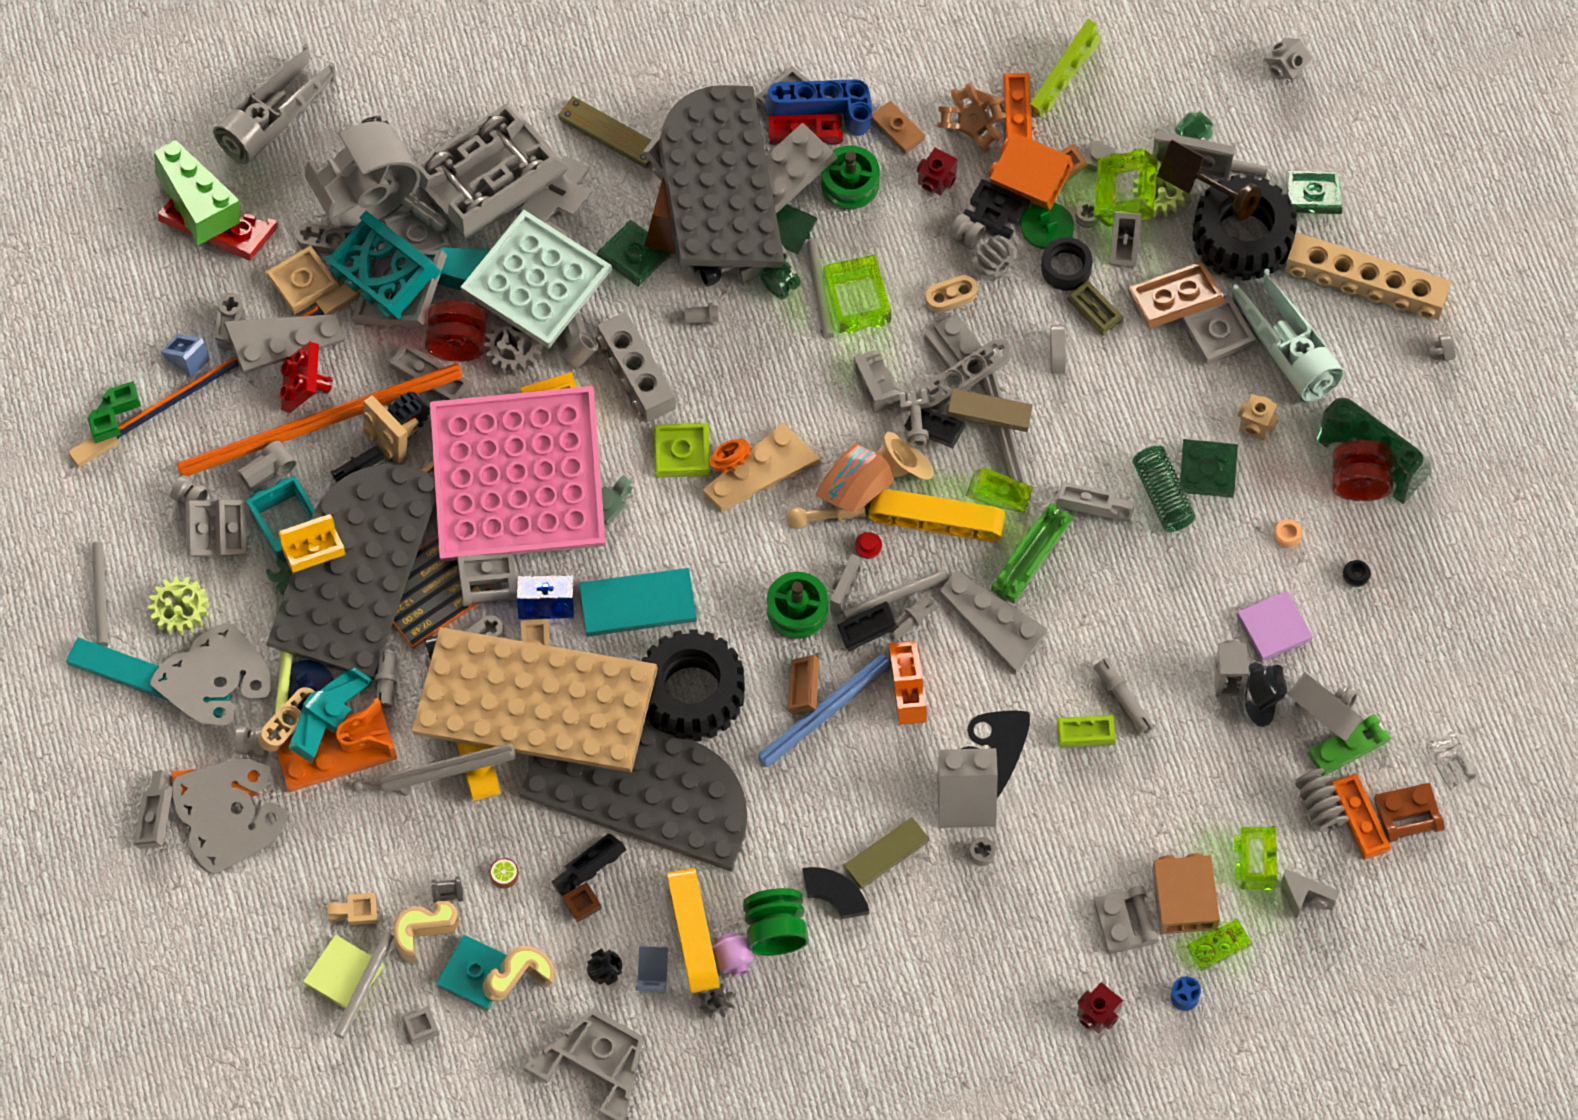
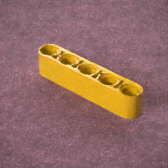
[868,489,1005,542]
[667,867,720,993]

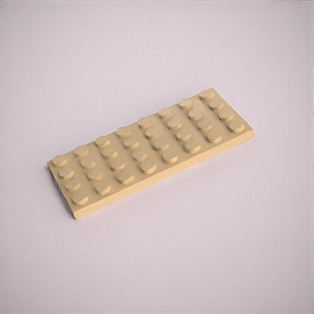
[412,627,658,773]

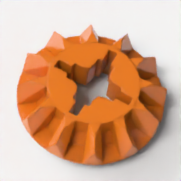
[710,439,752,473]

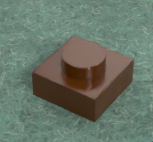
[562,882,602,923]

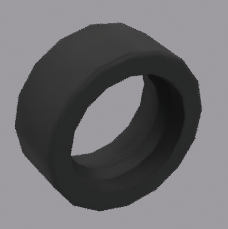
[1041,237,1093,291]

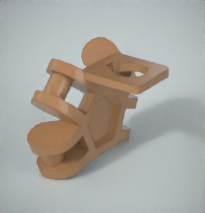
[937,83,1007,152]

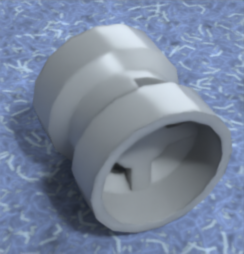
[949,213,986,249]
[170,475,209,504]
[235,726,268,755]

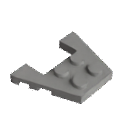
[524,1009,644,1120]

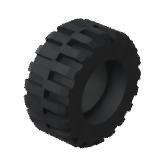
[1192,175,1297,281]
[641,629,745,741]

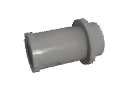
[685,303,719,325]

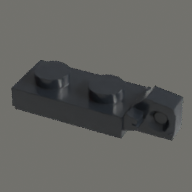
[551,834,627,896]

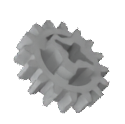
[484,320,543,376]

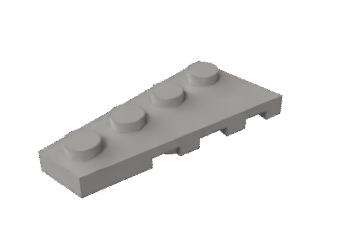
[224,314,345,374]
[940,570,1048,675]

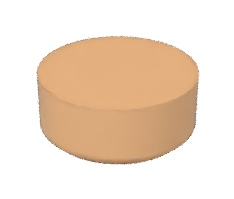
[1274,519,1302,548]

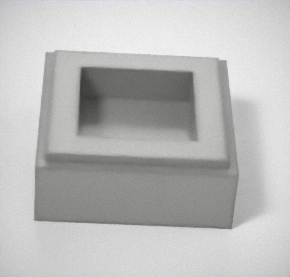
[402,1006,440,1045]

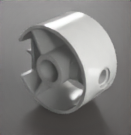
[305,121,420,229]

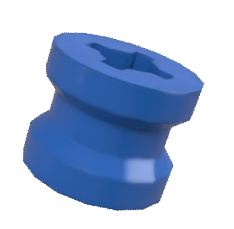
[1170,976,1201,1011]

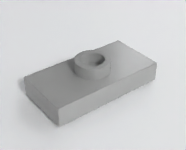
[830,554,861,615]

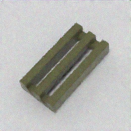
[1067,280,1123,336]

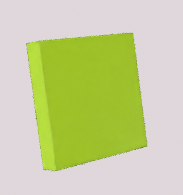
[654,423,710,478]

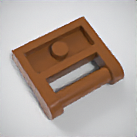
[1374,782,1445,843]

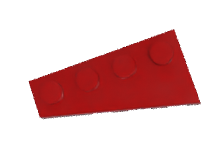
[158,198,278,261]

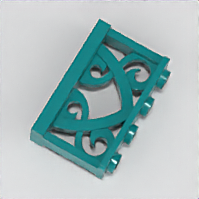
[325,210,442,320]

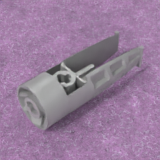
[213,44,336,164]

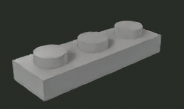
[389,342,472,400]

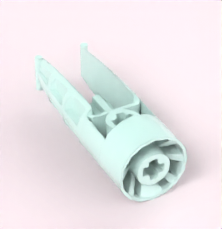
[1232,269,1345,402]

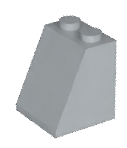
[937,748,998,828]

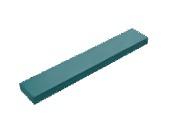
[66,637,232,718]

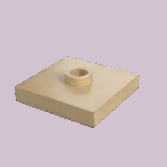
[265,245,339,315]

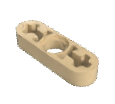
[258,687,315,752]

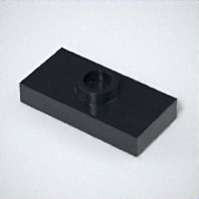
[904,408,965,449]
[837,601,899,652]

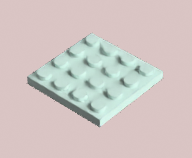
[461,210,612,348]

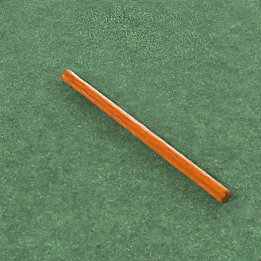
[177,363,463,476]

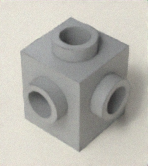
[1264,38,1312,80]

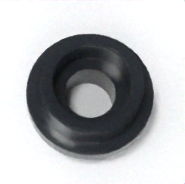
[1343,560,1371,587]

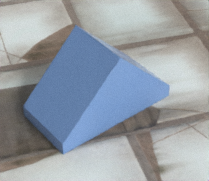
[161,334,210,378]

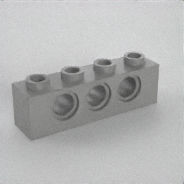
[595,312,676,422]

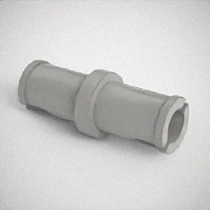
[375,650,397,709]

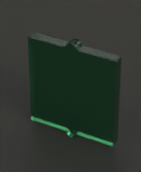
[776,204,818,254]

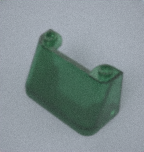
[1317,397,1432,505]

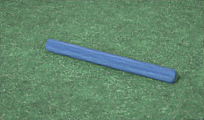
[758,654,891,767]

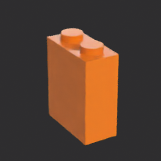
[989,132,1073,211]

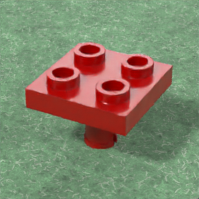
[279,341,333,413]

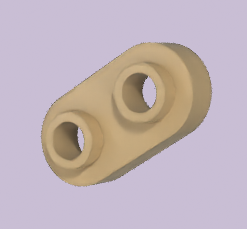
[925,275,978,312]

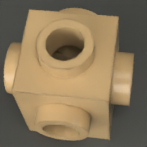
[1238,394,1279,441]

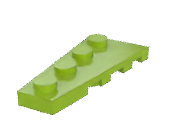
[1030,19,1100,117]

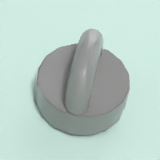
[1429,333,1456,361]

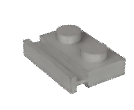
[924,313,986,377]

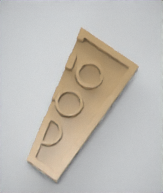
[703,423,821,512]

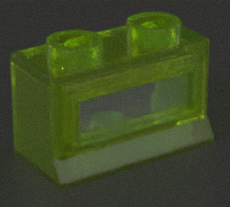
[1234,826,1277,890]

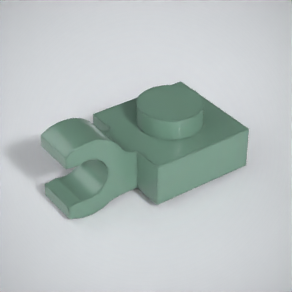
[602,475,633,525]

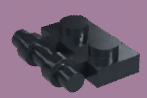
[963,179,1030,240]

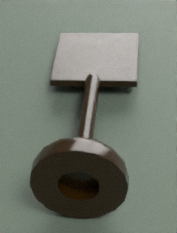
[1157,140,1261,220]

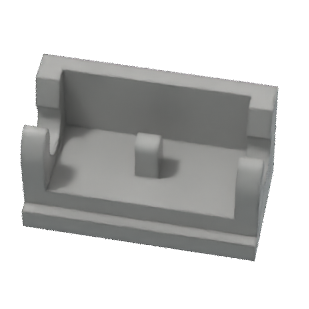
[853,350,900,413]

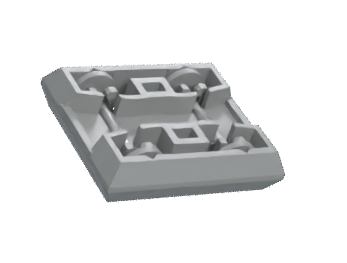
[415,104,568,238]

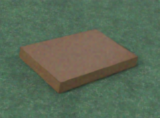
[1128,261,1224,329]

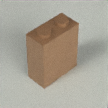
[1152,853,1220,935]

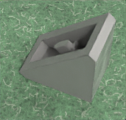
[1109,211,1141,266]

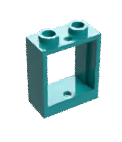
[246,476,315,564]

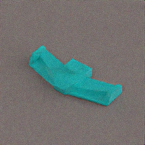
[288,668,372,764]

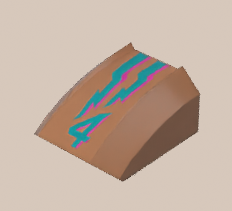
[816,442,894,513]

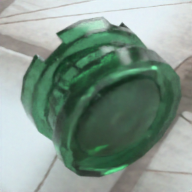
[759,261,801,300]

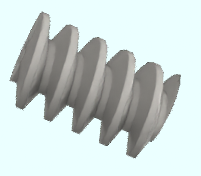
[1295,768,1349,832]

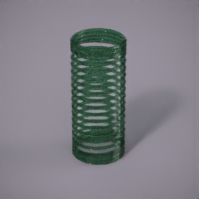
[1132,445,1196,532]

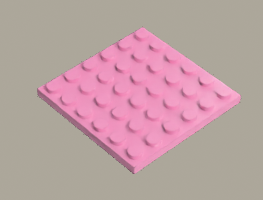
[430,386,606,562]

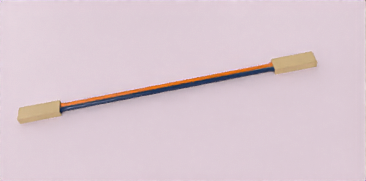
[68,284,361,468]

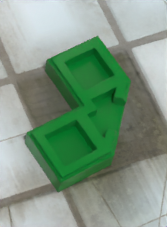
[87,381,142,443]

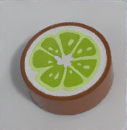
[490,858,519,888]

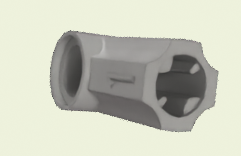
[562,313,598,367]
[238,441,297,491]

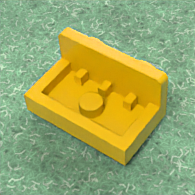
[279,514,346,573]

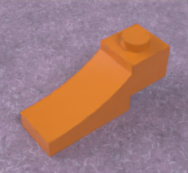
[889,641,927,725]

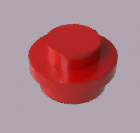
[855,532,882,559]

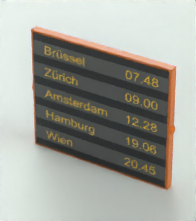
[393,537,492,649]

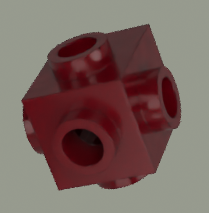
[916,147,958,196]
[1077,982,1123,1034]

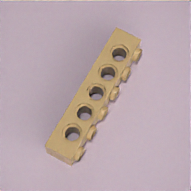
[1285,232,1451,320]

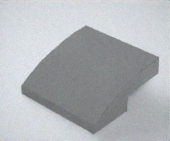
[186,499,247,557]

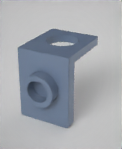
[636,945,668,992]

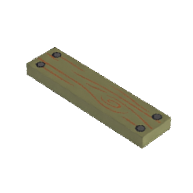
[558,96,652,168]

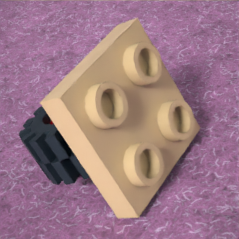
[363,392,430,465]

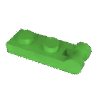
[1308,714,1391,776]

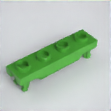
[991,503,1073,604]

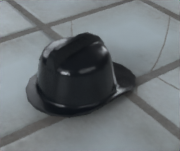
[1245,662,1287,727]

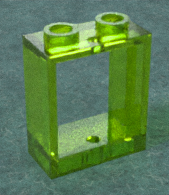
[1094,149,1158,227]
[823,254,891,333]

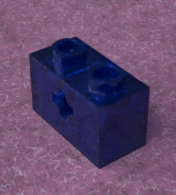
[517,575,575,620]

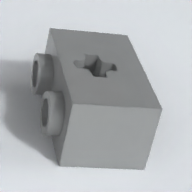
[1214,640,1249,696]

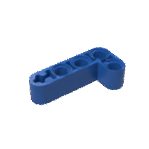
[765,79,873,136]

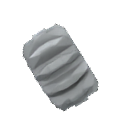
[972,235,1017,281]

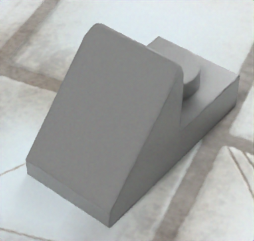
[1281,869,1339,918]

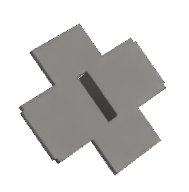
[520,156,592,223]

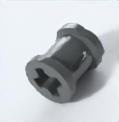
[431,876,463,903]

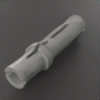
[1093,658,1155,736]

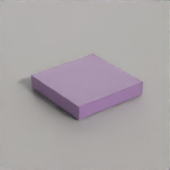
[1237,591,1313,662]

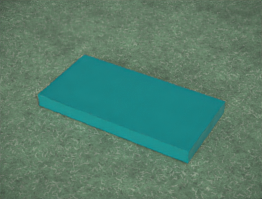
[579,568,697,637]

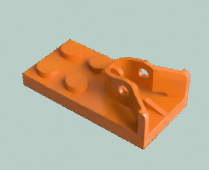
[273,698,397,792]

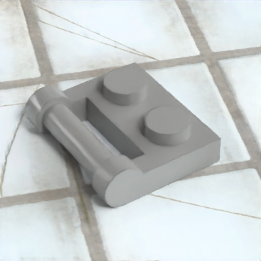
[457,553,519,607]
[1094,886,1159,954]

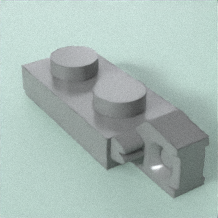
[1056,482,1134,522]
[134,770,172,849]

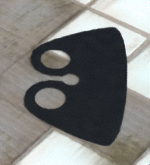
[962,710,1030,798]

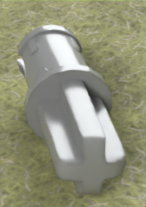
[889,593,939,640]

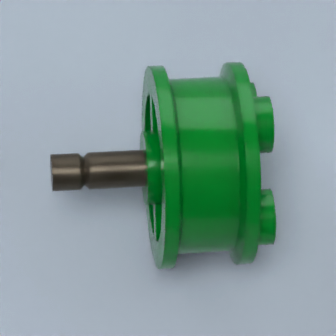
[821,145,880,209]
[767,572,828,639]

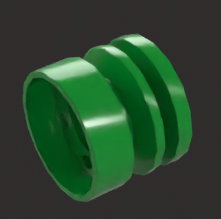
[742,888,809,956]

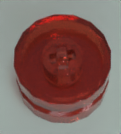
[425,300,487,362]
[1332,440,1393,501]

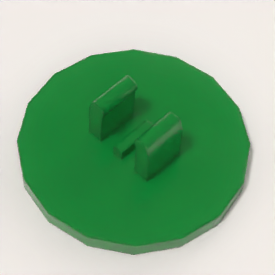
[1021,203,1074,249]

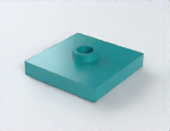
[436,935,506,1011]

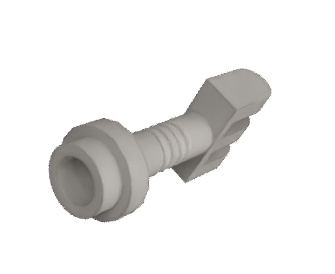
[900,388,930,447]

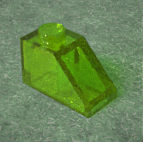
[965,467,1033,513]

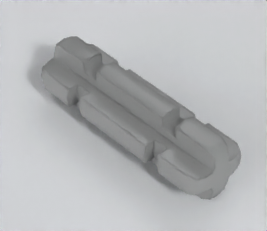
[402,194,448,233]

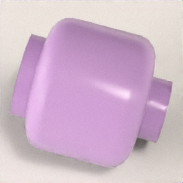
[712,932,754,978]

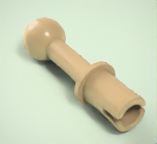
[787,505,867,529]

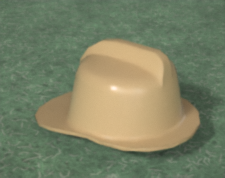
[876,432,934,480]

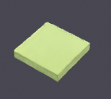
[303,935,384,1009]

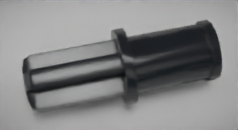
[330,446,384,483]

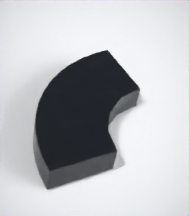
[802,867,869,919]

